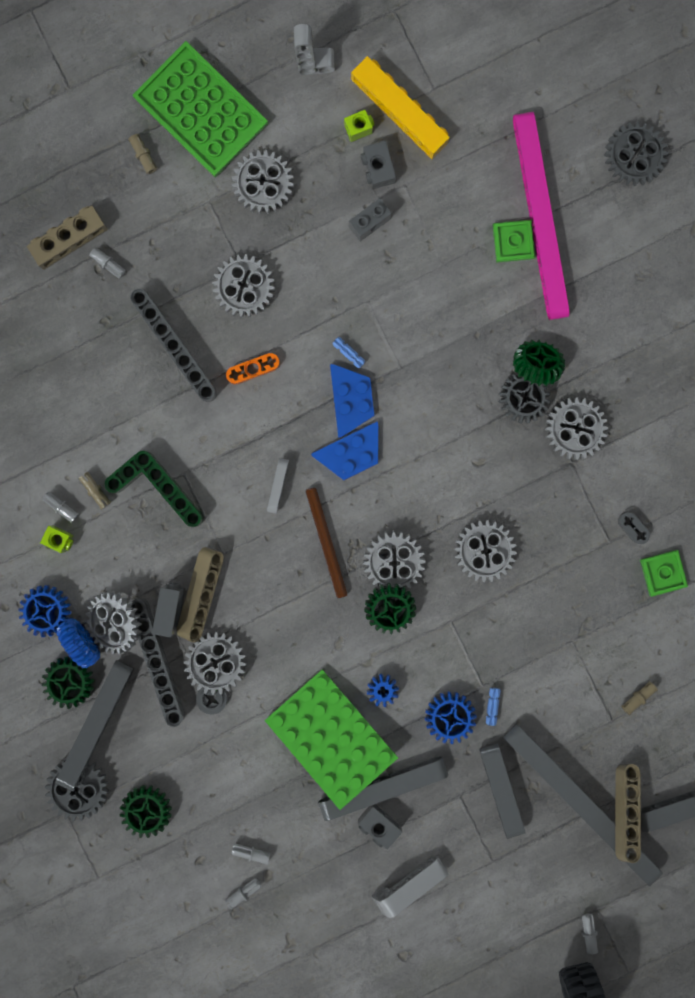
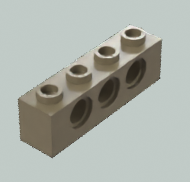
[26,206,108,270]

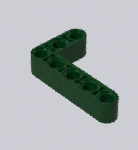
[104,451,204,527]

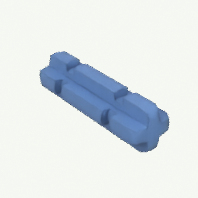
[333,337,365,368]
[486,688,501,726]

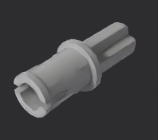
[89,247,126,279]
[42,491,79,523]
[232,844,271,865]
[225,878,261,910]
[582,913,599,955]

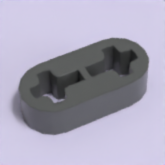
[618,513,650,544]

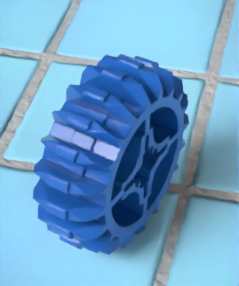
[18,585,72,637]
[56,618,100,668]
[425,691,477,744]

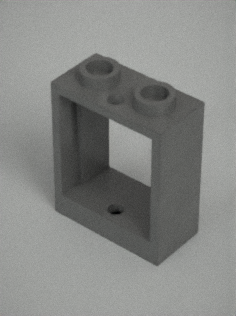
[152,582,185,638]

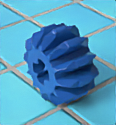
[367,674,399,707]

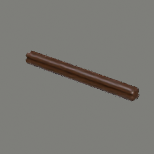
[306,487,347,598]

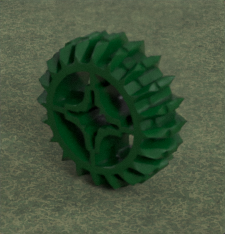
[512,339,565,387]
[364,583,416,635]
[41,656,95,709]
[119,785,172,838]

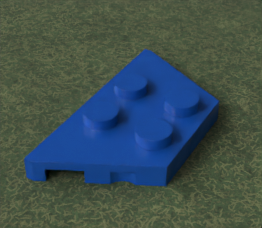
[330,364,374,438]
[311,422,378,480]

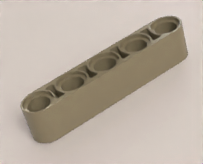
[177,547,224,643]
[615,764,641,863]

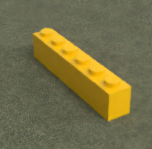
[351,56,450,159]

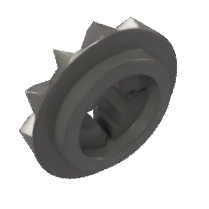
[196,688,227,715]

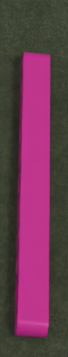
[513,111,569,320]

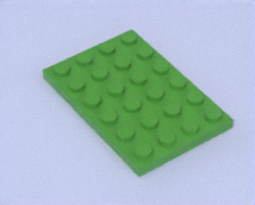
[132,41,269,178]
[264,669,398,810]

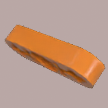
[226,353,280,385]

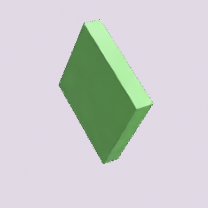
[493,220,535,263]
[640,550,688,597]

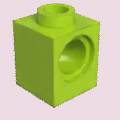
[344,110,374,142]
[40,525,74,553]

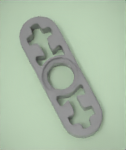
[267,458,289,514]

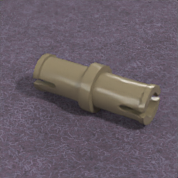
[128,134,158,174]
[78,472,111,510]
[621,681,658,716]

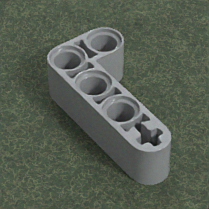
[293,24,335,75]
[372,856,448,918]

